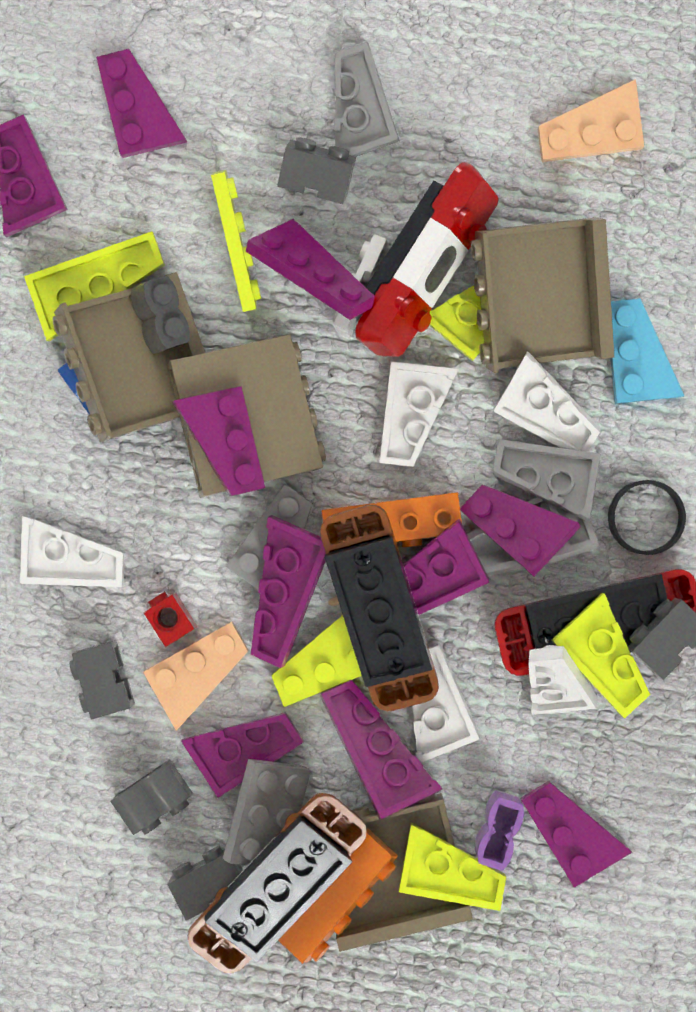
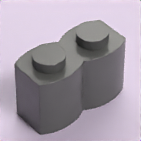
[131,275,190,354]
[110,759,193,835]

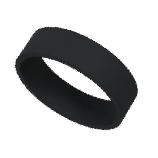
[608,480,686,555]

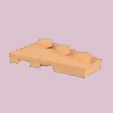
[538,79,644,162]
[143,621,249,731]

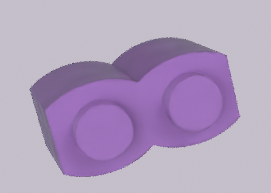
[475,790,524,871]

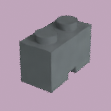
[277,137,356,204]
[628,598,696,680]
[69,640,135,720]
[167,846,243,921]

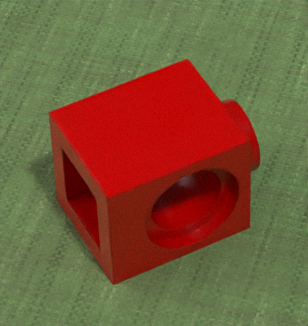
[144,591,198,648]

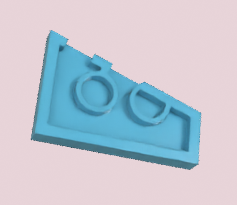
[610,298,684,404]

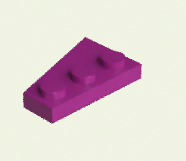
[96,49,187,158]
[0,114,68,238]
[172,386,265,496]
[460,484,581,577]
[181,712,304,798]
[520,781,632,888]

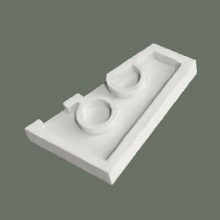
[333,234,388,339]
[494,351,601,452]
[379,361,458,467]
[20,516,125,587]
[413,644,480,763]
[529,645,597,715]

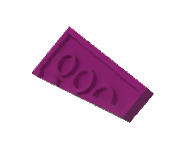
[246,219,375,320]
[251,515,326,668]
[403,519,489,615]
[320,680,443,820]

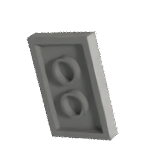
[223,759,311,865]

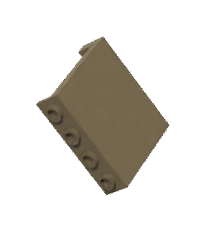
[471,217,614,373]
[53,272,205,443]
[167,334,326,498]
[336,793,473,952]

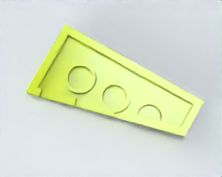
[211,170,261,312]
[24,231,165,342]

